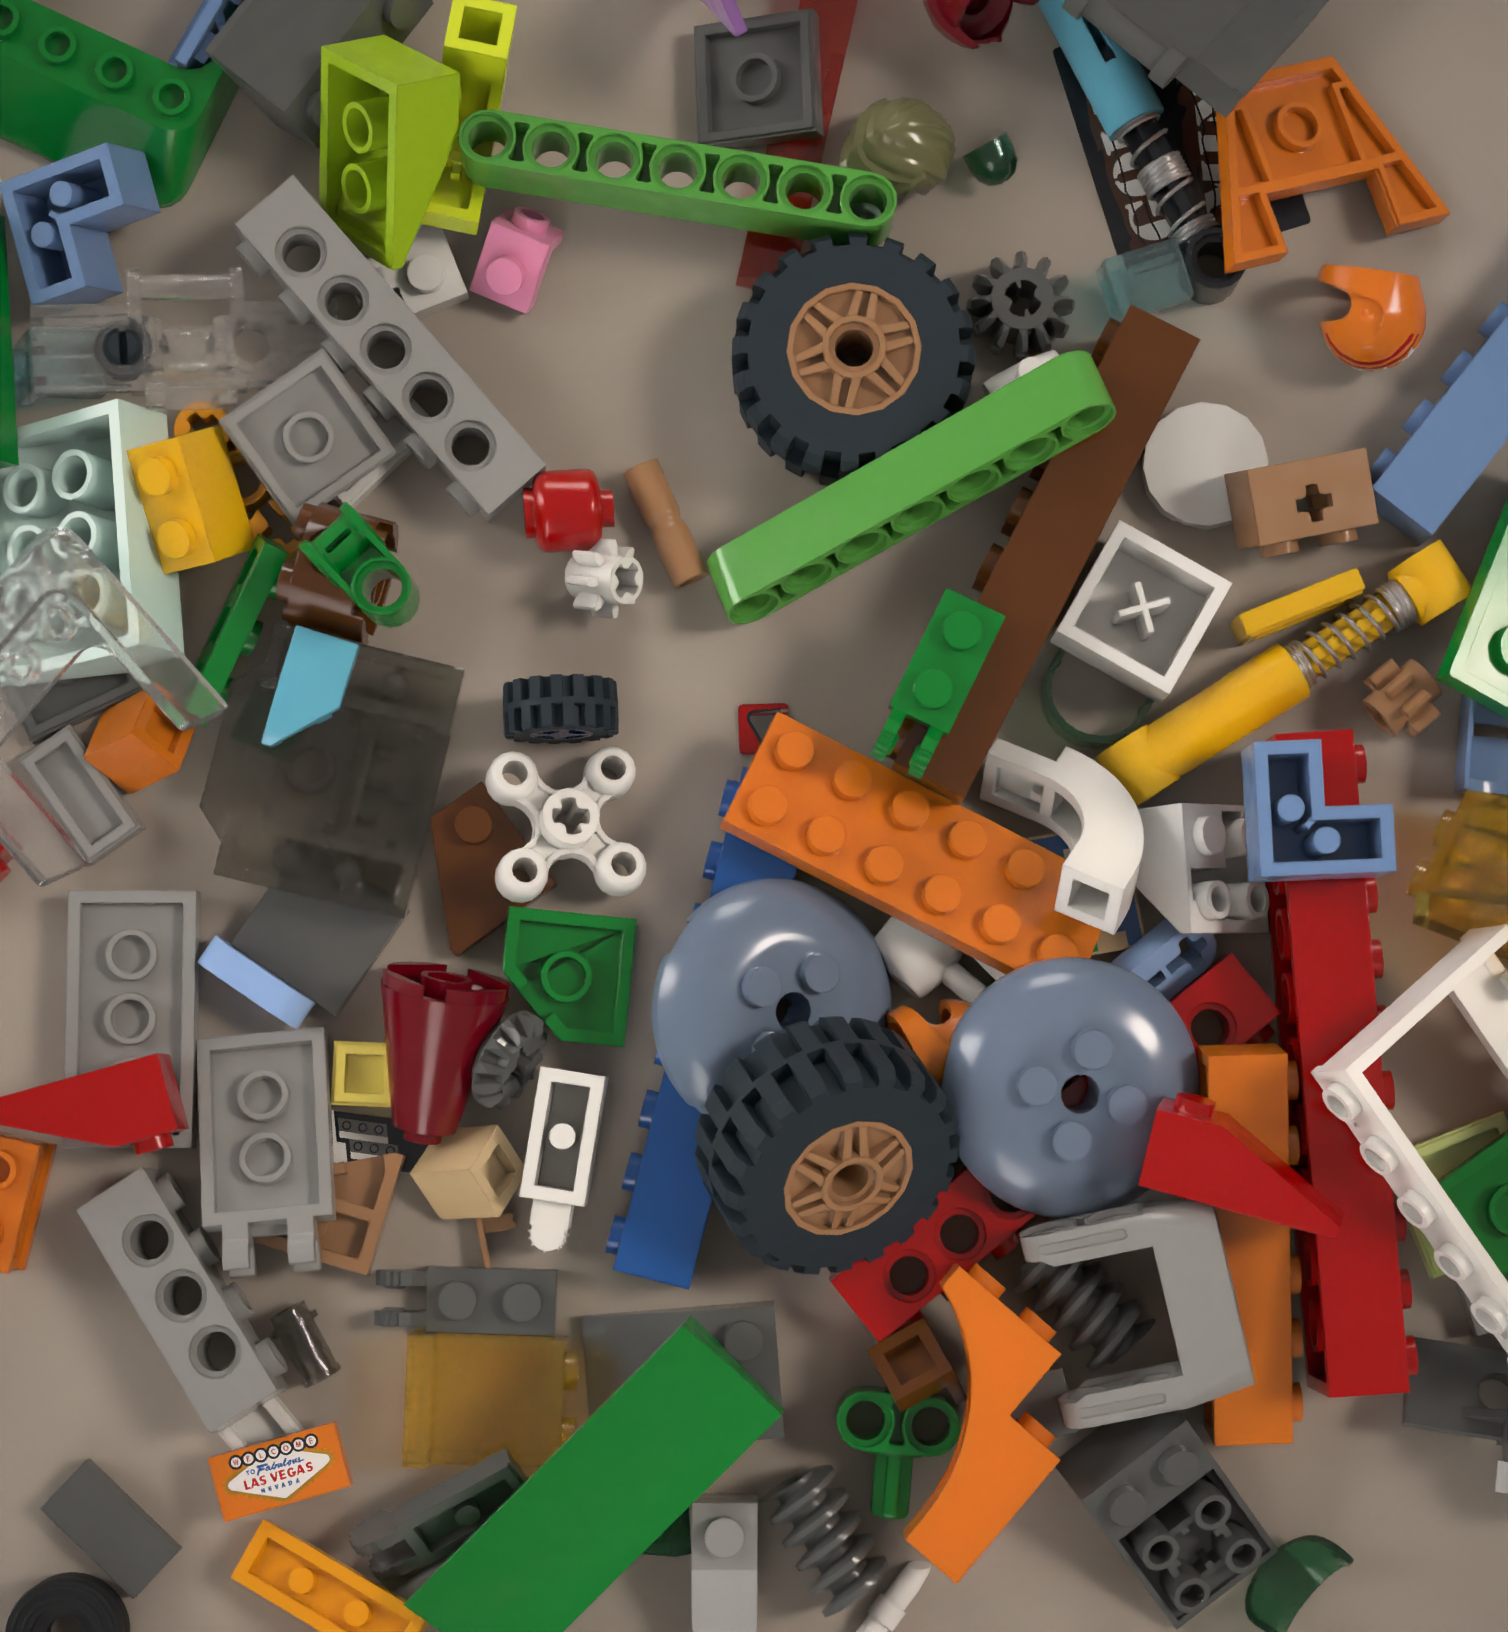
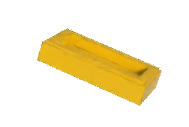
[1229,568,1366,646]

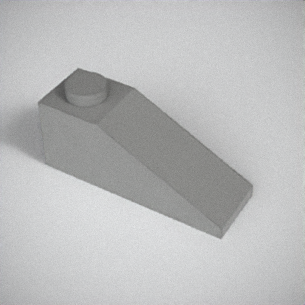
[691,1493,758,1632]

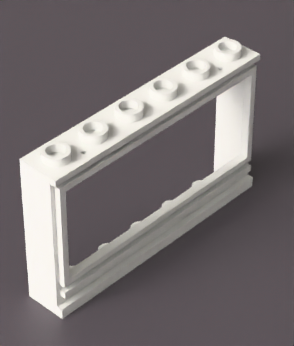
[1311,924,1508,1363]

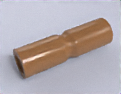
[623,459,709,589]

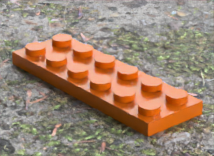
[719,711,1102,974]

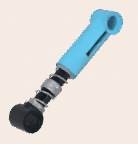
[1036,0,1246,305]

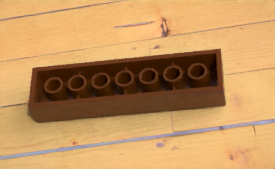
[886,304,1201,804]

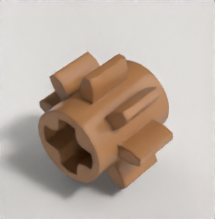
[1361,658,1442,737]

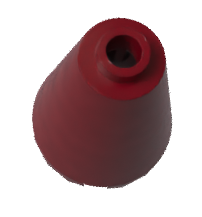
[381,961,510,1145]

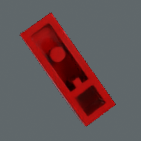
[0,1053,189,1156]
[1138,1092,1344,1240]

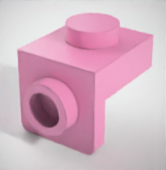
[469,207,564,314]

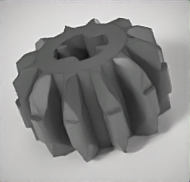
[966,251,1075,362]

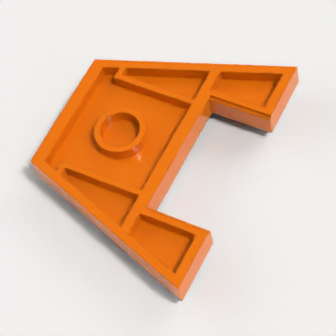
[1216,56,1451,274]

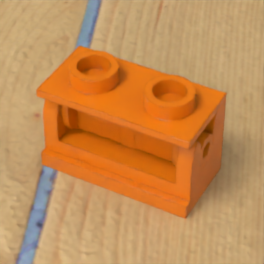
[0,1131,57,1274]

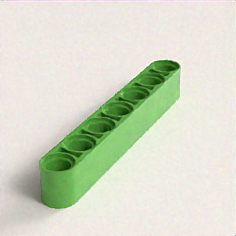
[459,109,897,246]
[707,350,1117,624]

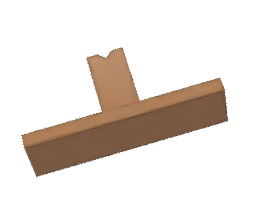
[475,1212,516,1268]

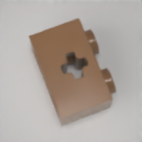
[1224,447,1379,558]

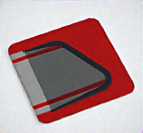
[738,703,789,755]

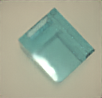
[1096,237,1194,323]

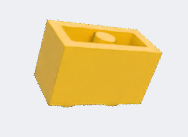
[126,425,254,575]

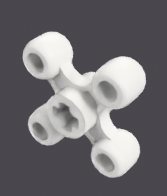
[485,746,647,903]

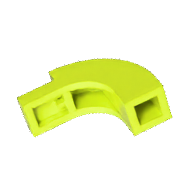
[421,0,517,235]

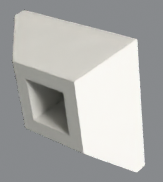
[1136,803,1269,934]

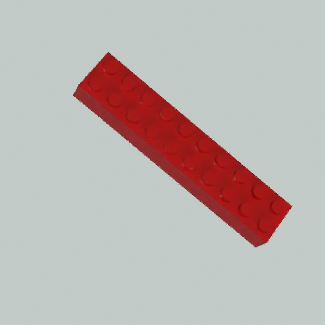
[1265,729,1418,1398]

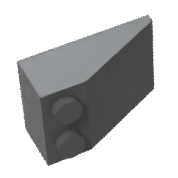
[581,1300,785,1440]

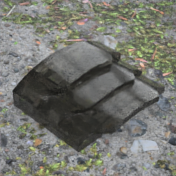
[199,623,465,921]

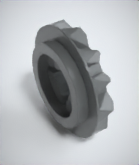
[472,1011,547,1110]

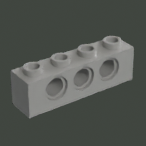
[76,1167,289,1433]

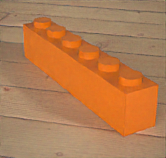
[1198,1043,1303,1446]

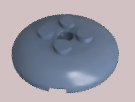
[652,878,892,1114]
[940,957,1200,1218]

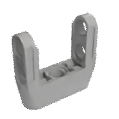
[1019,1199,1255,1429]

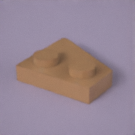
[253,1152,406,1276]

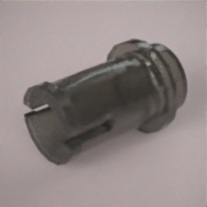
[270,1300,342,1388]

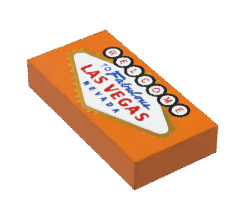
[207,1420,354,1522]

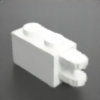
[519,1066,609,1253]

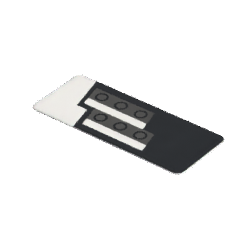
[332,1111,428,1173]

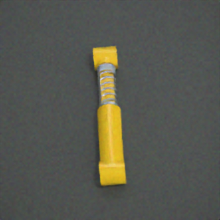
[1094,539,1472,807]

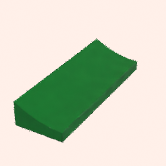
[403,1315,785,1632]

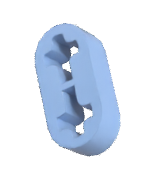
[1111,919,1217,1001]
[197,935,315,1029]

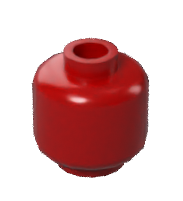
[522,469,615,553]

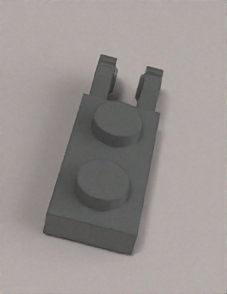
[374,1265,558,1336]
[349,1448,528,1582]

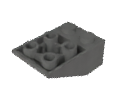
[1055,1410,1279,1630]

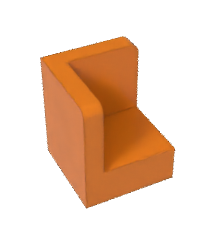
[83,686,197,794]

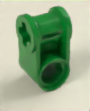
[298,502,420,628]

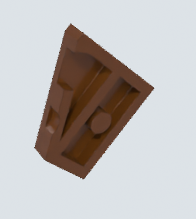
[430,781,557,957]

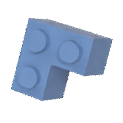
[0,142,161,312]
[1241,739,1397,883]

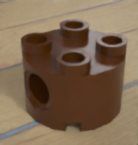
[276,503,399,646]

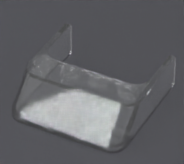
[0,527,228,887]

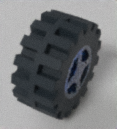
[503,674,619,744]

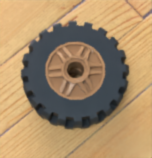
[732,232,976,486]
[695,1016,960,1274]

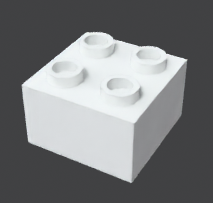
[1050,520,1232,704]

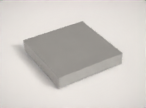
[218,348,398,526]

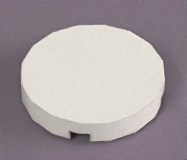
[1140,402,1269,530]

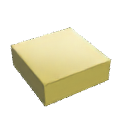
[331,1041,391,1107]

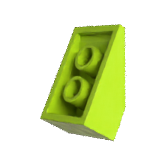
[319,35,462,270]

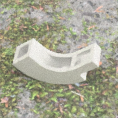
[980,738,1144,935]

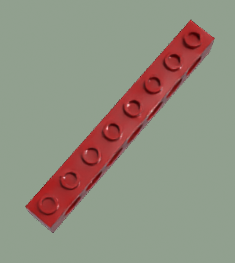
[829,952,1281,1342]

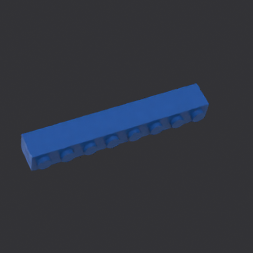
[605,767,797,1290]

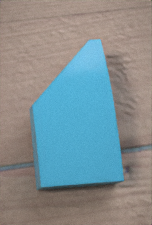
[261,625,360,748]

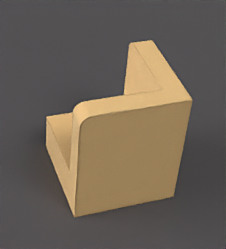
[410,1125,524,1220]

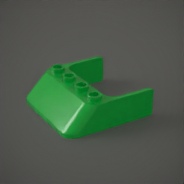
[0,0,239,208]

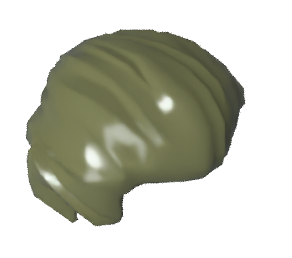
[839,97,956,199]

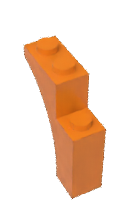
[902,1263,1061,1584]

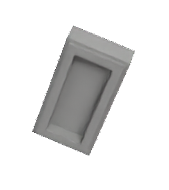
[17,724,145,865]

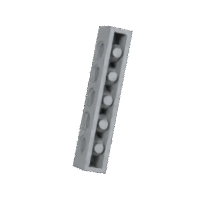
[234,175,546,523]

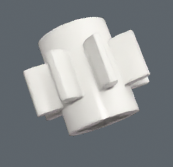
[565,538,643,619]

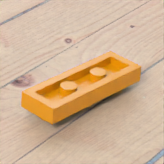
[230,1519,429,1632]

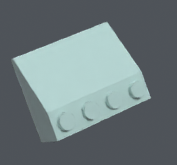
[0,399,185,686]

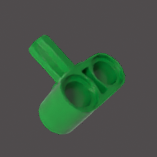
[835,1386,961,1519]

